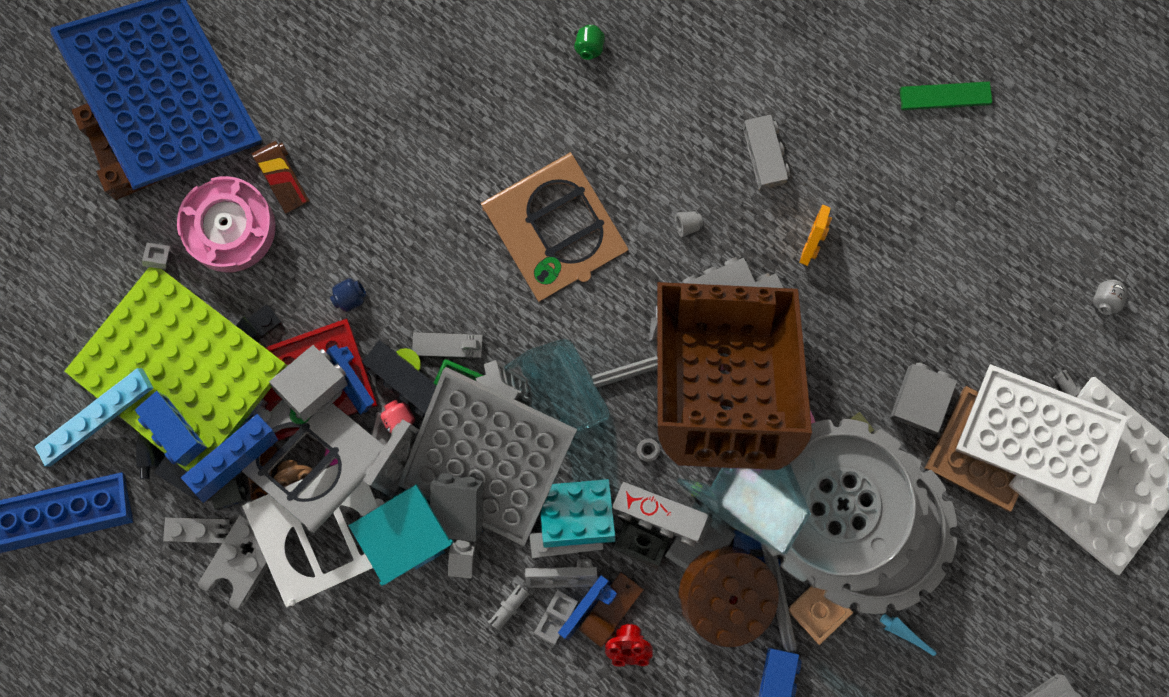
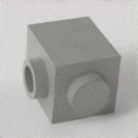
[448,539,476,578]

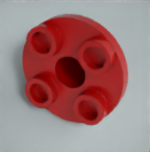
[605,624,653,667]

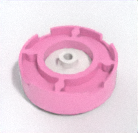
[177,176,275,272]

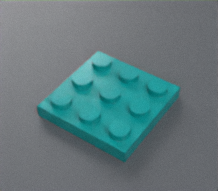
[541,479,615,548]

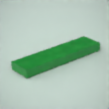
[900,81,992,110]

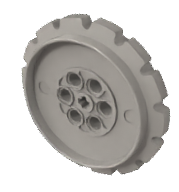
[754,419,928,592]
[806,450,957,614]

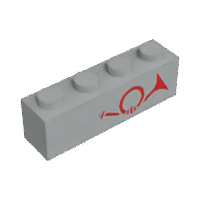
[612,482,713,547]

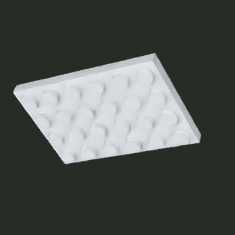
[955,364,1128,505]

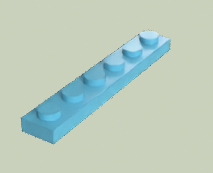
[35,368,153,466]

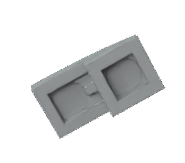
[533,590,578,646]

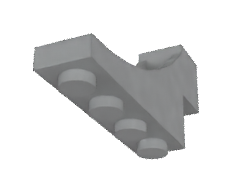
[682,257,783,288]

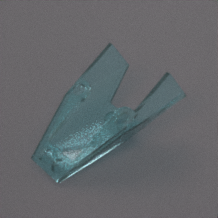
[677,405,811,554]

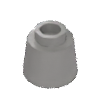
[675,211,703,237]

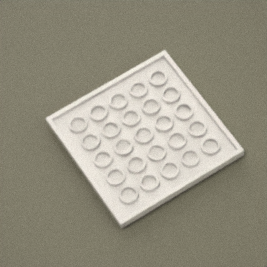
[1008,377,1169,575]

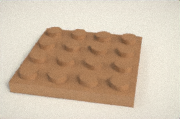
[924,386,1019,512]

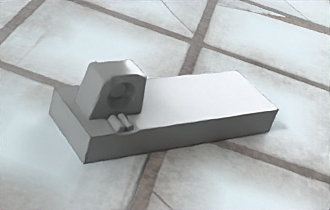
[412,332,483,359]
[525,559,597,588]

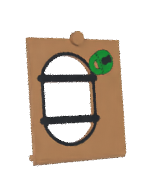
[480,152,629,302]

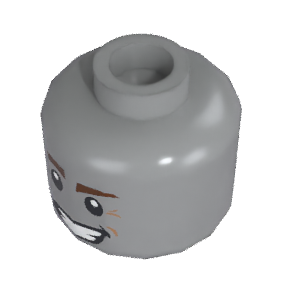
[1093,280,1128,315]

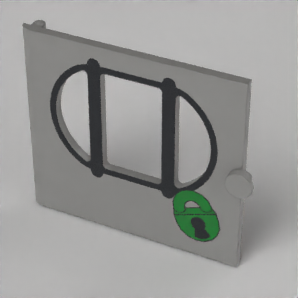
[242,399,383,533]

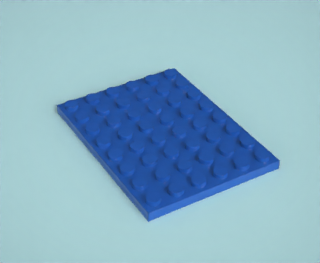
[50,0,262,190]

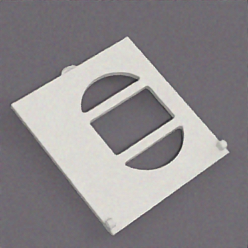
[242,464,384,607]

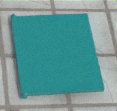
[348,484,454,586]

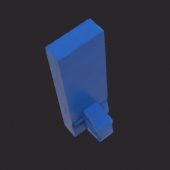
[326,345,374,415]
[558,576,618,640]

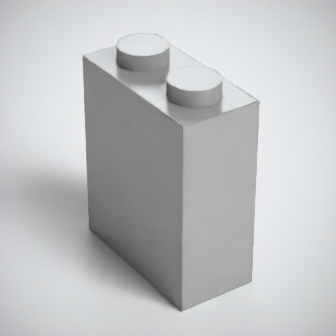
[890,363,957,434]

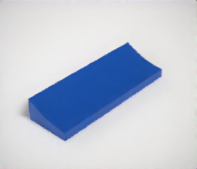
[0,472,133,553]

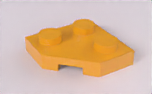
[799,204,832,266]

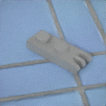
[163,518,230,543]

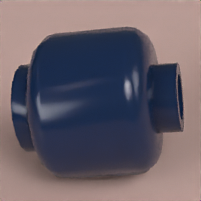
[330,278,367,312]

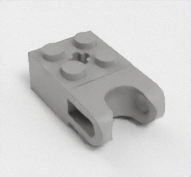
[198,515,268,611]

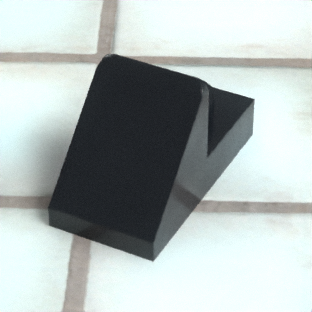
[236,304,282,342]

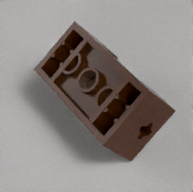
[71,103,158,200]

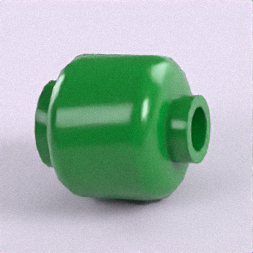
[574,25,605,60]

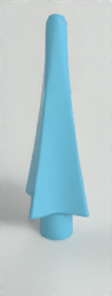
[880,614,937,656]

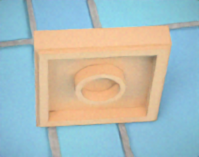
[788,586,854,645]

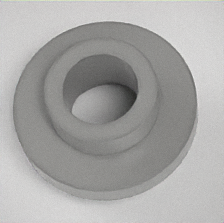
[637,438,660,462]

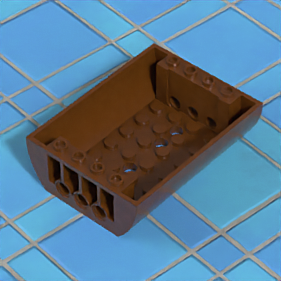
[657,282,812,470]

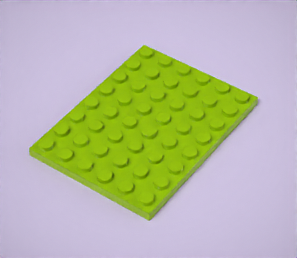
[64,267,288,472]

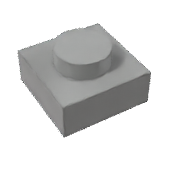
[142,243,170,270]

